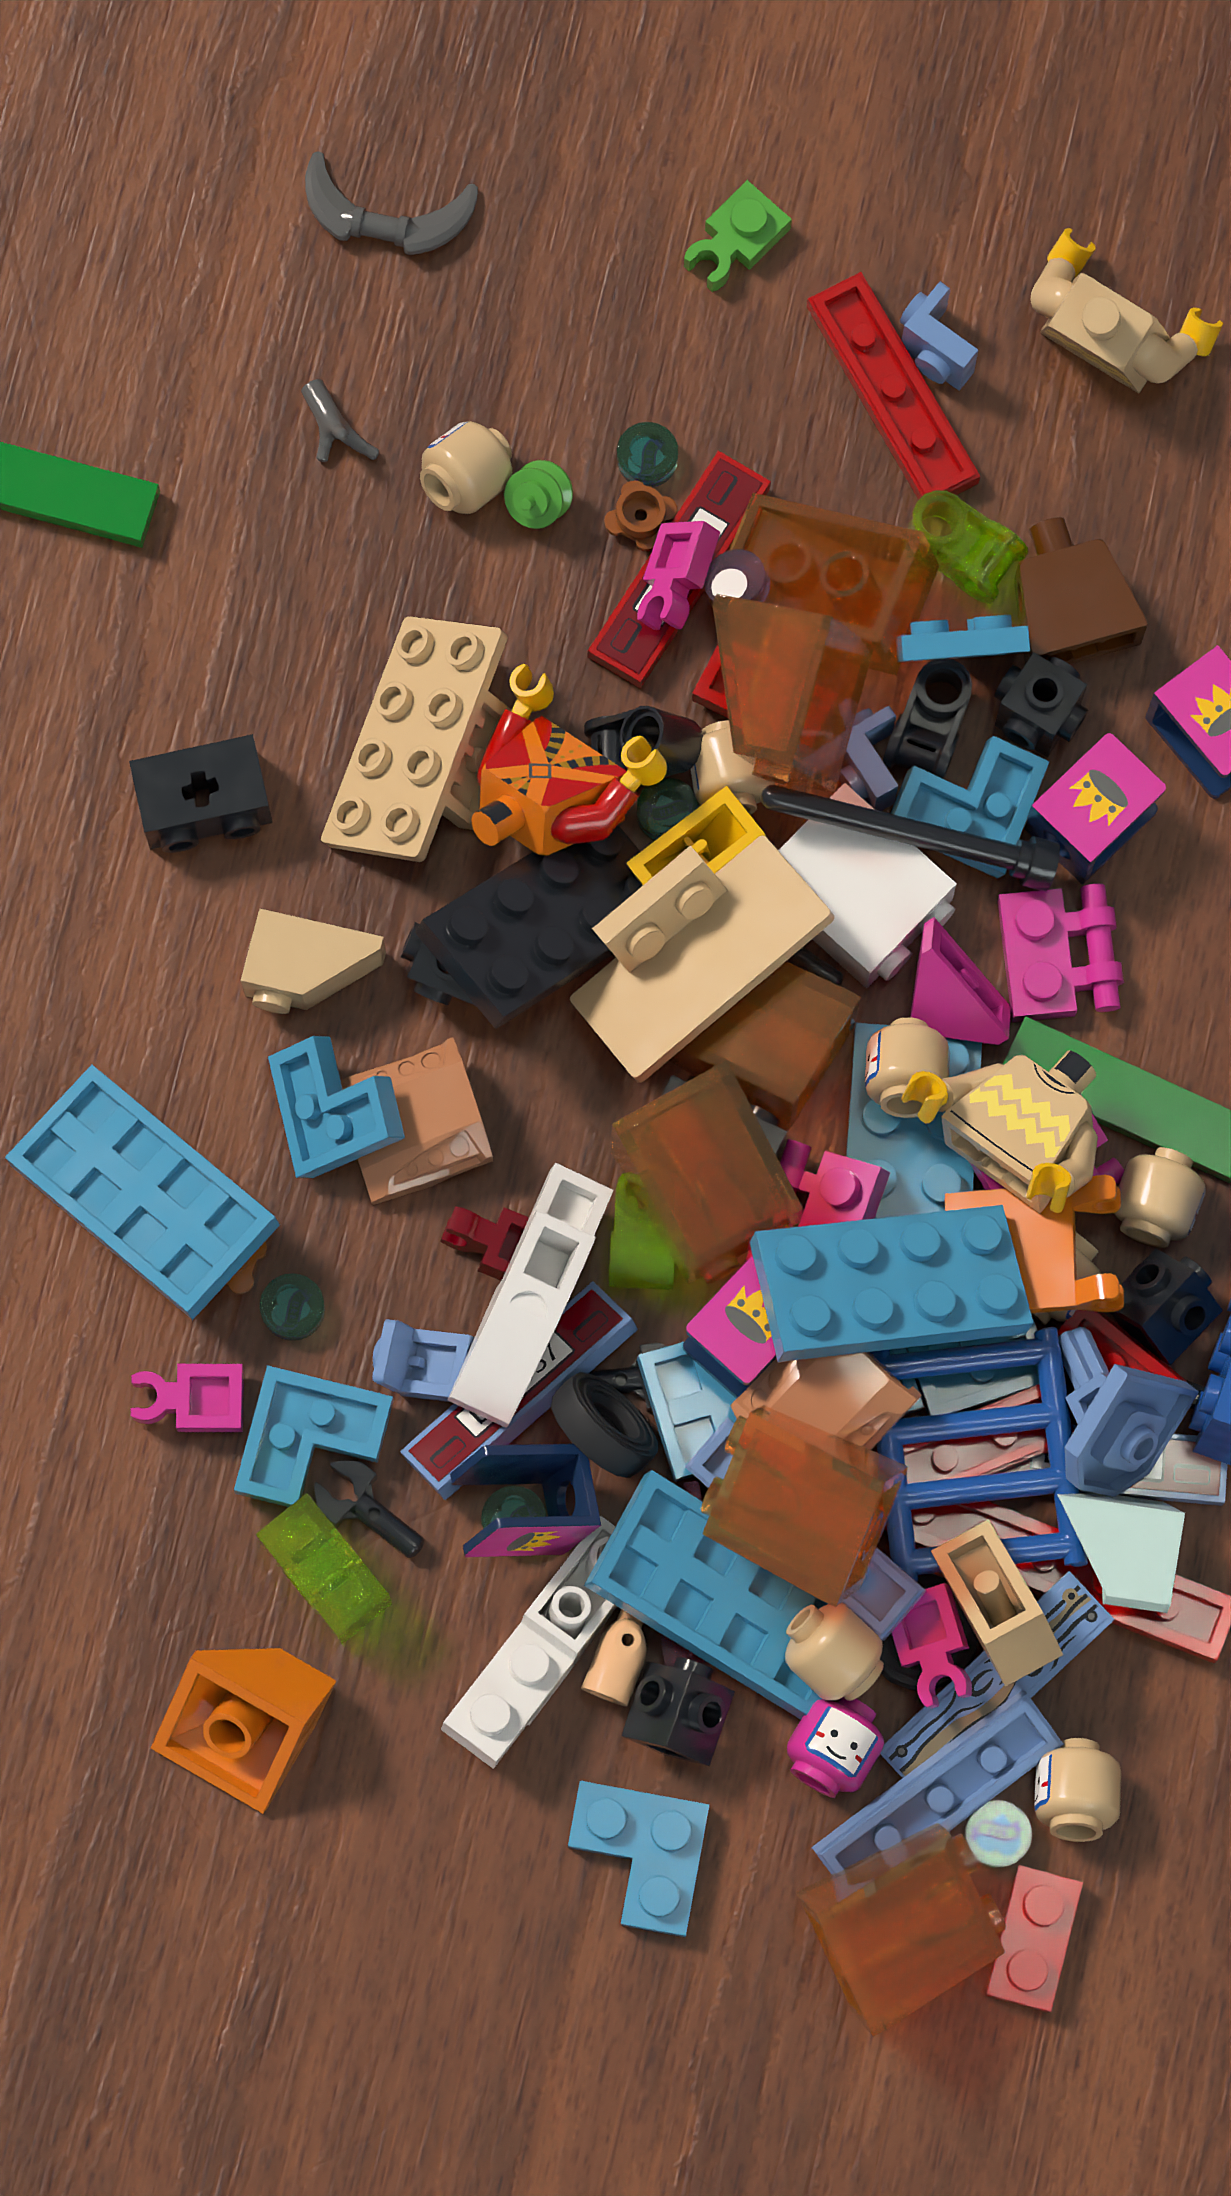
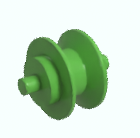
[504,460,573,529]

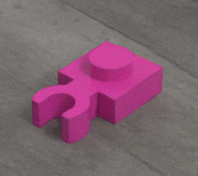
[637,521,720,630]
[131,1364,244,1432]
[891,1583,972,1708]

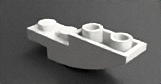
[448,1163,613,1427]
[441,1516,617,1769]

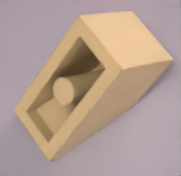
[241,908,386,1014]
[931,1519,1063,1687]

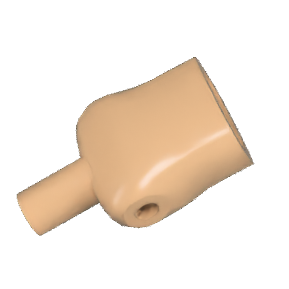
[581,1609,647,1707]

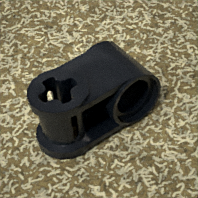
[883,658,972,779]
[584,706,703,787]

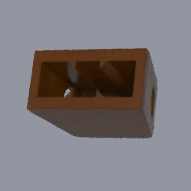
[1014,517,1148,664]

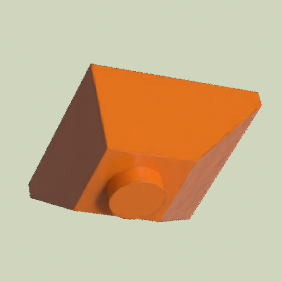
[150,1648,336,1814]

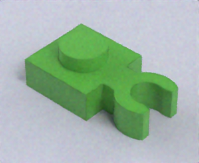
[684,180,792,292]

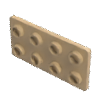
[321,617,512,862]
[570,836,834,1083]

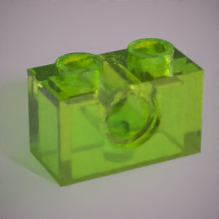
[256,1493,392,1645]

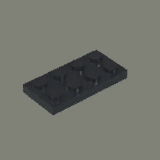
[415,825,643,1029]

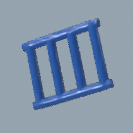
[870,1327,1088,1582]

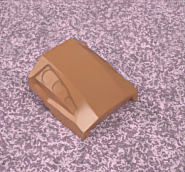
[341,1037,493,1205]
[730,1352,922,1497]

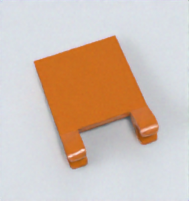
[945,1175,1124,1313]

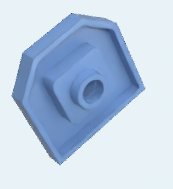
[1058,1327,1199,1497]

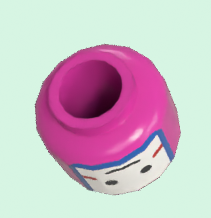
[787,1697,884,1798]

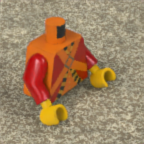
[471,664,667,855]

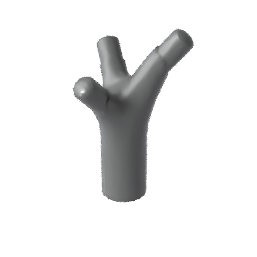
[301,379,379,462]

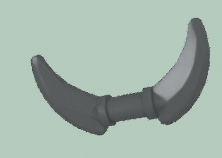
[305,151,478,255]

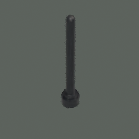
[760,785,1060,891]

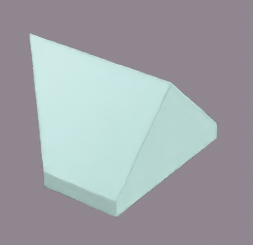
[1057,1493,1185,1613]

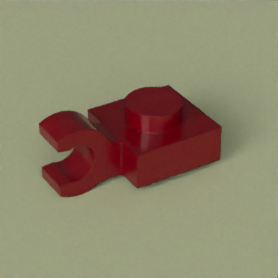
[440,1206,529,1281]

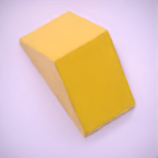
[626,786,766,885]

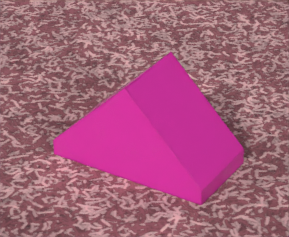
[910,917,1011,1045]

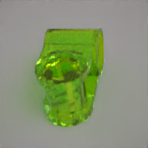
[907,490,1029,604]
[609,1162,675,1290]

